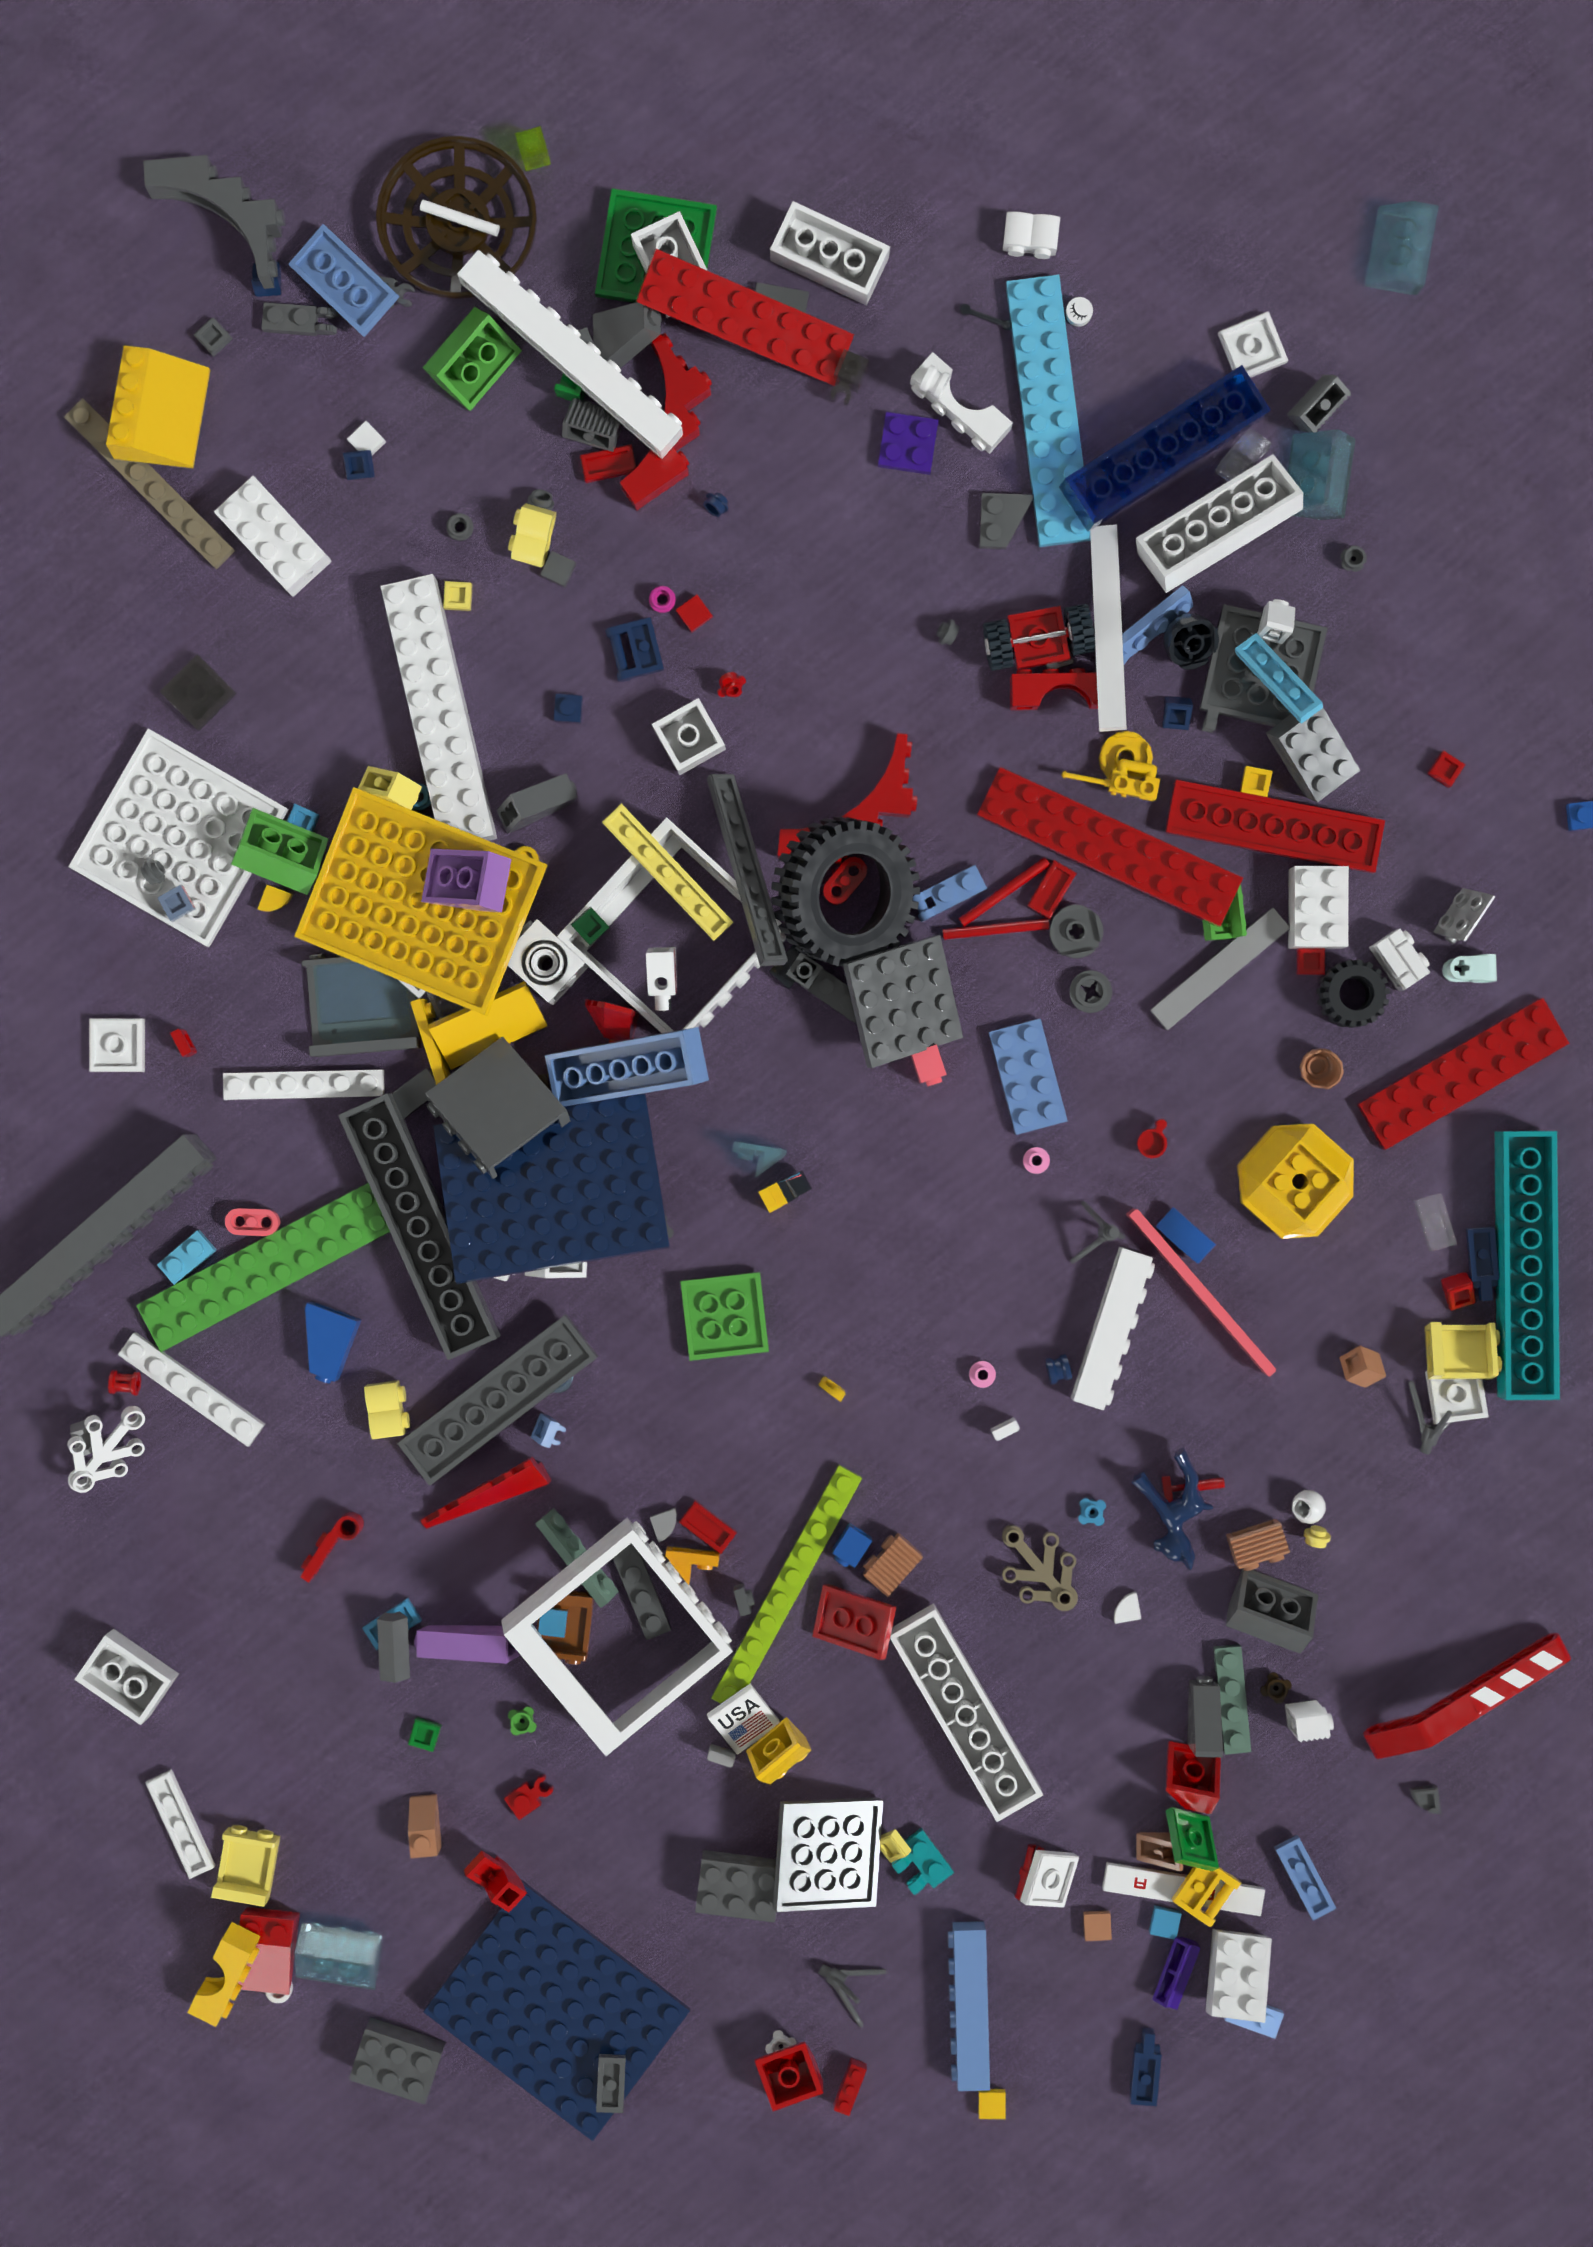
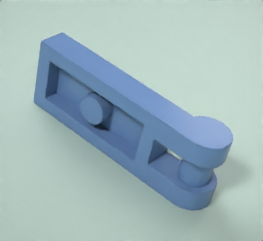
[912,865,987,922]

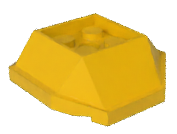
[1237,1124,1354,1239]

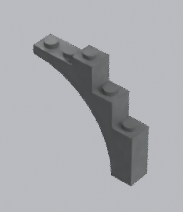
[143,155,285,289]

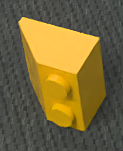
[746,1717,811,1784]

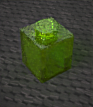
[515,126,551,171]

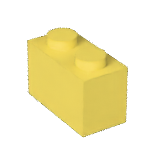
[358,766,422,810]

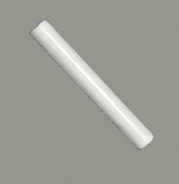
[420,199,500,236]

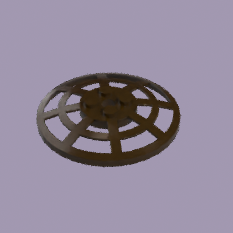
[376,136,537,299]

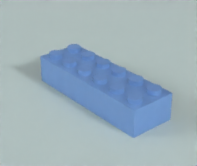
[545,1027,709,1106]

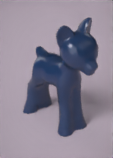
[1131,1447,1213,1570]

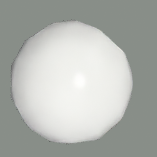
[1292,1490,1326,1524]

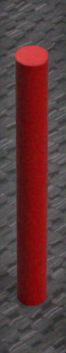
[958,857,1050,927]
[942,919,1049,940]

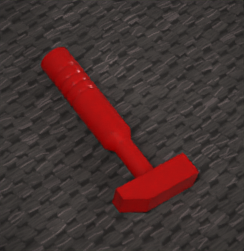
[1161,1476,1225,1502]

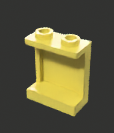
[1425,1322,1502,1379]
[211,1825,280,1907]

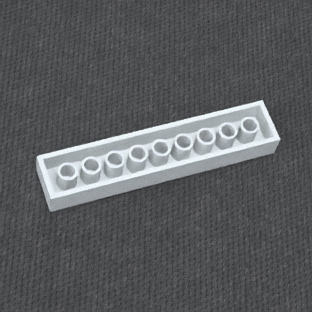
[381,574,497,841]

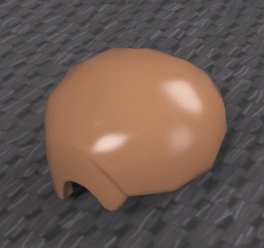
[1300,1048,1344,1089]

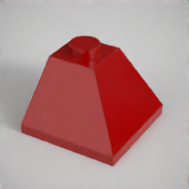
[1166,1741,1221,1814]

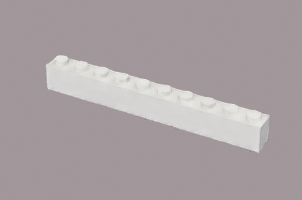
[457,250,683,459]

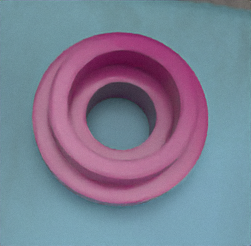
[649,586,676,613]

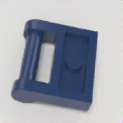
[605,617,664,682]

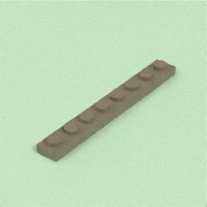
[64,398,235,569]

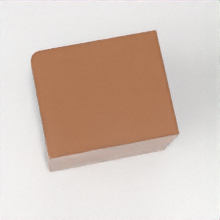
[1339,1346,1386,1388]

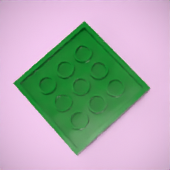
[595,188,717,303]

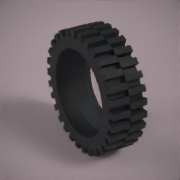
[771,817,920,966]

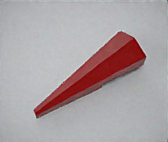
[420,1456,551,1529]

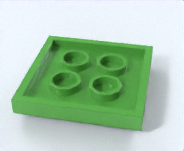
[680,1272,769,1361]

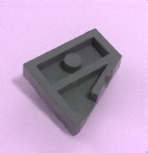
[979,493,1033,550]

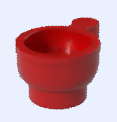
[1137,1119,1167,1159]

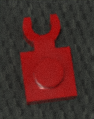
[504,1774,554,1820]

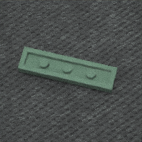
[535,1508,619,1608]
[1213,1644,1251,1755]

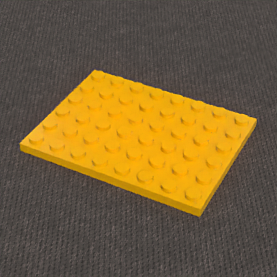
[294,787,547,1016]

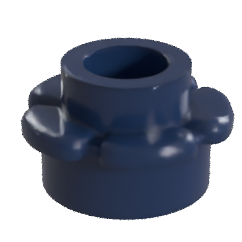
[703,492,728,517]

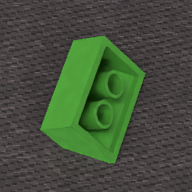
[423,307,522,411]
[231,808,328,895]

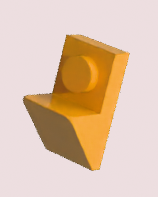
[665,1546,720,1585]

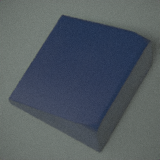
[251,262,282,297]
[1162,696,1193,730]

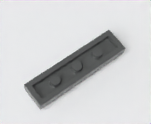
[613,1543,672,1640]

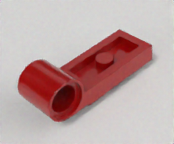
[300,1512,364,1583]

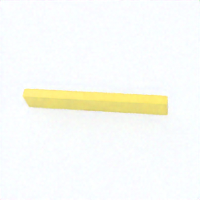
[602,803,734,941]

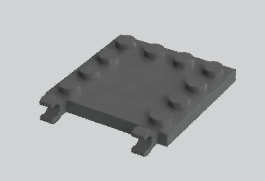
[1199,604,1328,733]

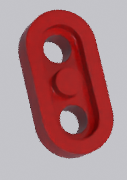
[823,857,867,905]

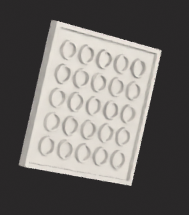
[69,729,289,947]

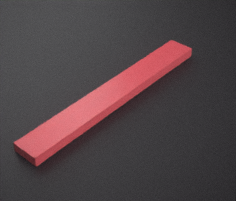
[1126,1208,1276,1377]

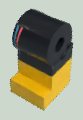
[758,1170,812,1213]

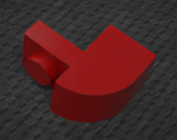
[464,1851,527,1912]

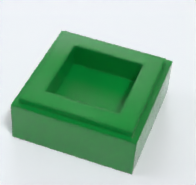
[408,1717,442,1752]

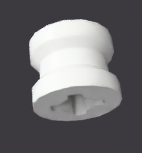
[919,365,951,399]

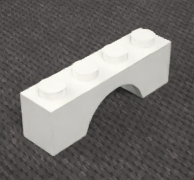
[910,352,1013,454]

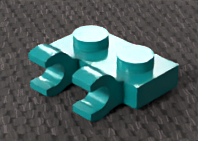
[892,1827,954,1895]

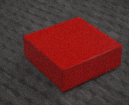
[676,595,713,633]
[1427,750,1466,788]
[1297,948,1325,975]
[170,1029,197,1057]

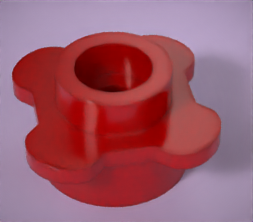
[717,672,746,697]

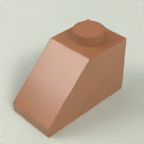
[408,1794,442,1858]

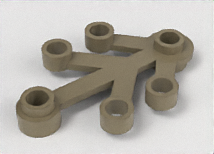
[1002,1524,1078,1611]

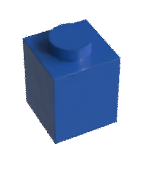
[832,1522,872,1568]

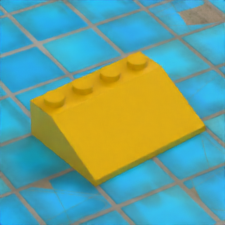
[106,345,210,468]

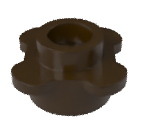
[1260,1672,1292,1704]

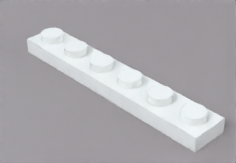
[223,1070,385,1100]
[118,1332,265,1447]

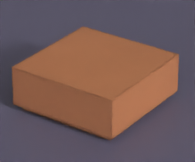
[1083,1911,1112,1941]

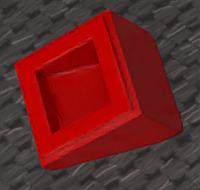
[1441,1272,1476,1311]

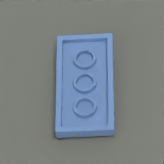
[288,224,400,337]
[988,1019,1068,1135]

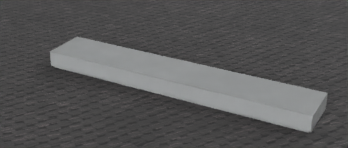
[1150,908,1290,1031]

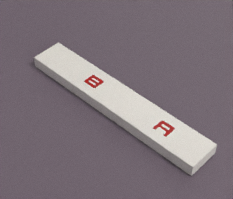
[1102,1862,1265,1916]

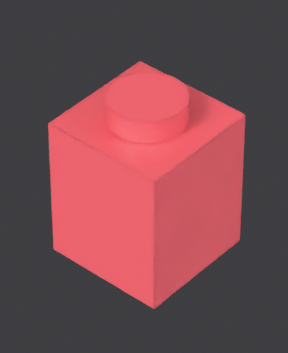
[911,1044,947,1087]

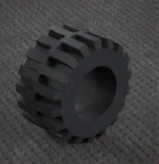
[1316,960,1390,1028]

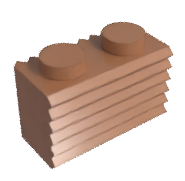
[1226,1519,1290,1571]
[863,1533,923,1597]

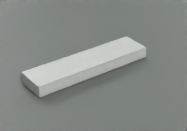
[145,1769,216,1879]

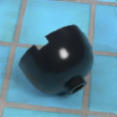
[1163,613,1219,669]

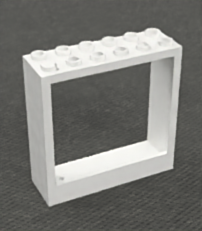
[557,817,786,1033]
[501,1517,733,1756]

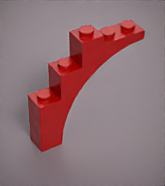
[620,333,712,511]
[777,733,917,865]

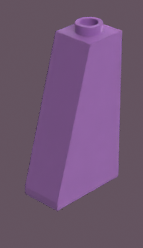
[414,1625,521,1664]

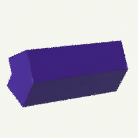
[1152,1937,1201,2010]

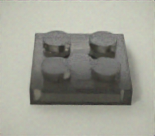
[160,654,237,731]

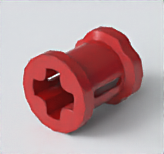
[108,1370,141,1396]

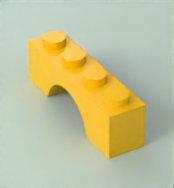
[187,1922,261,2027]

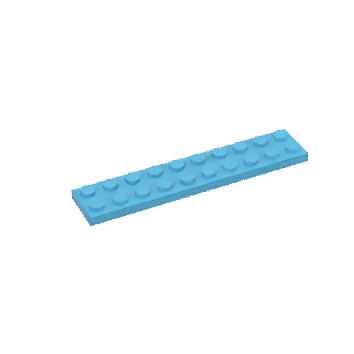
[1006,275,1092,547]

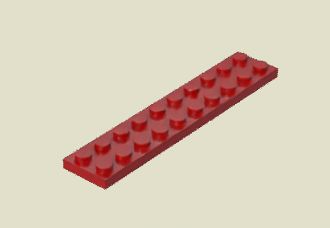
[977,767,1243,928]

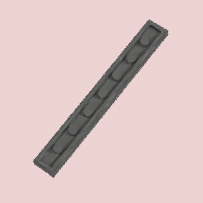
[707,774,788,966]

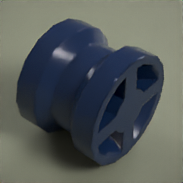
[1045,1354,1072,1385]

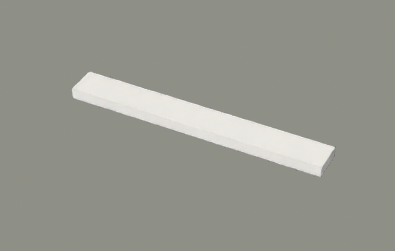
[1090,524,1127,732]

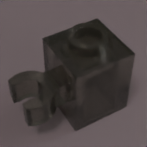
[831,349,869,406]

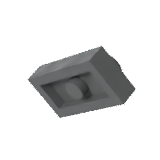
[596,2054,626,2113]

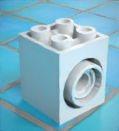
[508,919,589,1005]

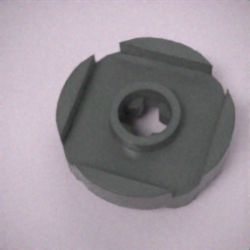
[1049,905,1103,959]

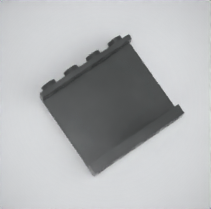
[425,1037,570,1179]

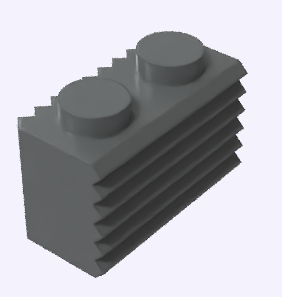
[1287,374,1351,433]
[562,398,623,452]

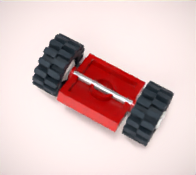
[983,604,1095,671]

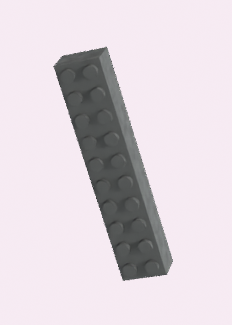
[338,1093,501,1360]
[0,1134,217,1337]

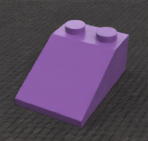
[421,849,511,913]

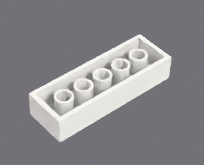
[1136,454,1303,593]

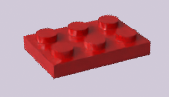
[812,1584,896,1660]

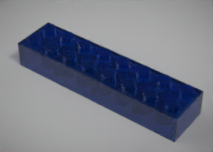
[1059,365,1271,532]

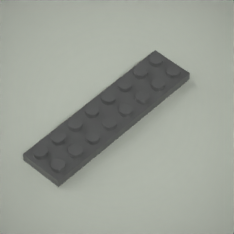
[397,1314,598,1486]

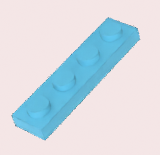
[1235,633,1323,724]

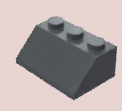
[1226,1569,1318,1654]

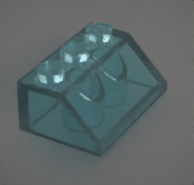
[1365,201,1439,296]
[1288,429,1356,520]
[294,1922,382,1990]

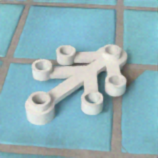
[67,1406,145,1493]

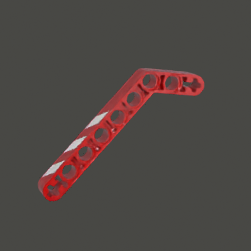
[1363,1633,1571,1759]

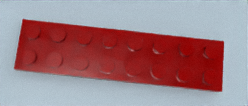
[636,248,855,386]
[1165,780,1385,874]
[1357,998,1570,1150]

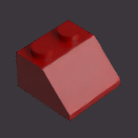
[755,2041,823,2111]

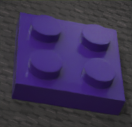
[878,412,939,475]

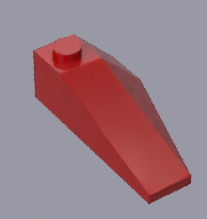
[585,999,639,1043]

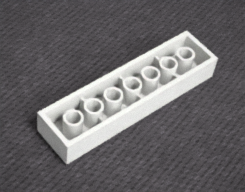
[890,1603,1043,1822]

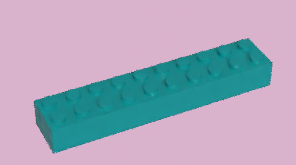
[1494,1131,1560,1400]

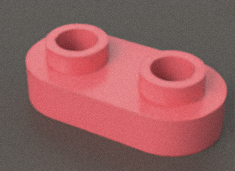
[225,1208,280,1236]

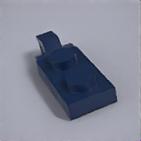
[1466,1226,1500,1301]
[1129,2027,1162,2107]

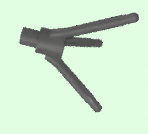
[1070,1201,1125,1263]
[1408,1381,1452,1454]
[818,1964,887,2028]

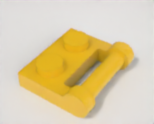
[1171,1867,1241,1927]

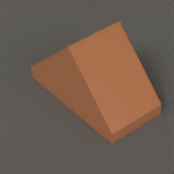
[1136,1832,1183,1871]

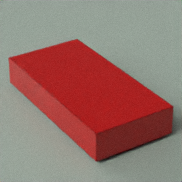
[580,444,637,483]
[1027,860,1077,920]
[679,1500,737,1554]

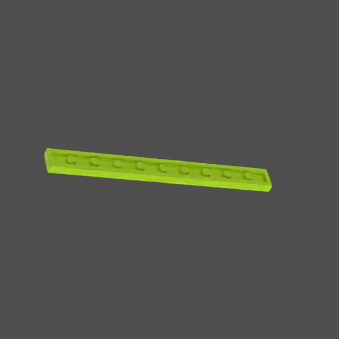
[711,1464,862,1704]

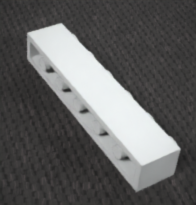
[1070,1247,1155,1410]

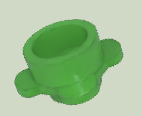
[508,1706,537,1735]

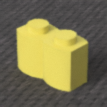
[508,503,556,568]
[364,1380,410,1440]

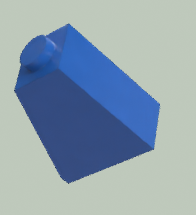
[305,1301,362,1384]

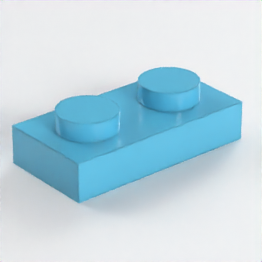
[157,1230,216,1285]

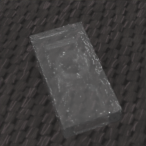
[1414,1193,1457,1252]

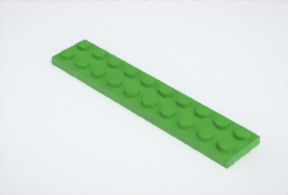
[136,1183,390,1352]

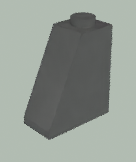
[593,302,661,368]
[496,773,578,834]
[1187,1676,1223,1758]

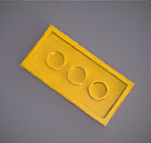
[428,981,547,1070]

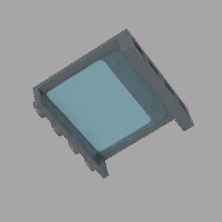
[302,954,420,1057]

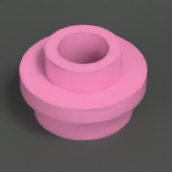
[1023,1147,1050,1174]
[969,1361,996,1388]

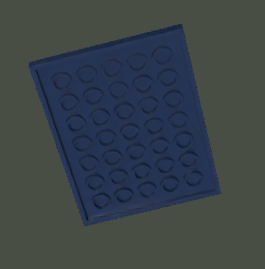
[433,1093,670,1284]
[423,1880,690,2142]

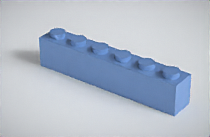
[948,1921,990,2091]

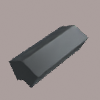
[377,1611,410,1683]

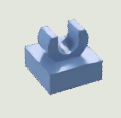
[531,1413,566,1448]

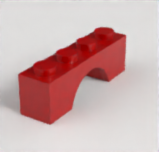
[1010,668,1098,710]

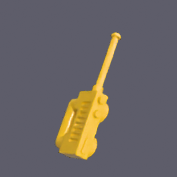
[1061,759,1160,801]

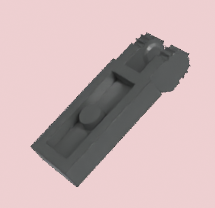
[262,302,338,336]

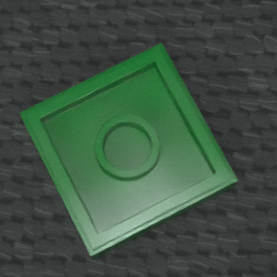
[1166,1807,1219,1871]

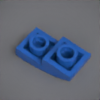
[1155,1207,1216,1264]

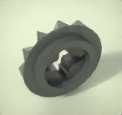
[1069,970,1112,1013]

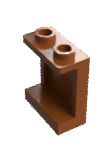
[537,1591,594,1665]

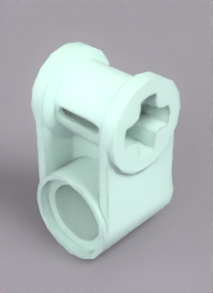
[1442,954,1497,983]

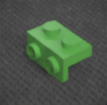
[1203,884,1247,941]

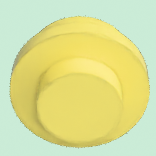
[1304,1525,1331,1548]

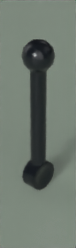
[960,304,1012,331]

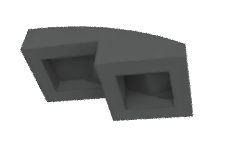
[392,1068,436,1119]

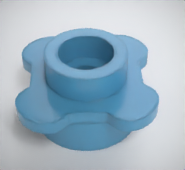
[1078,1498,1106,1526]

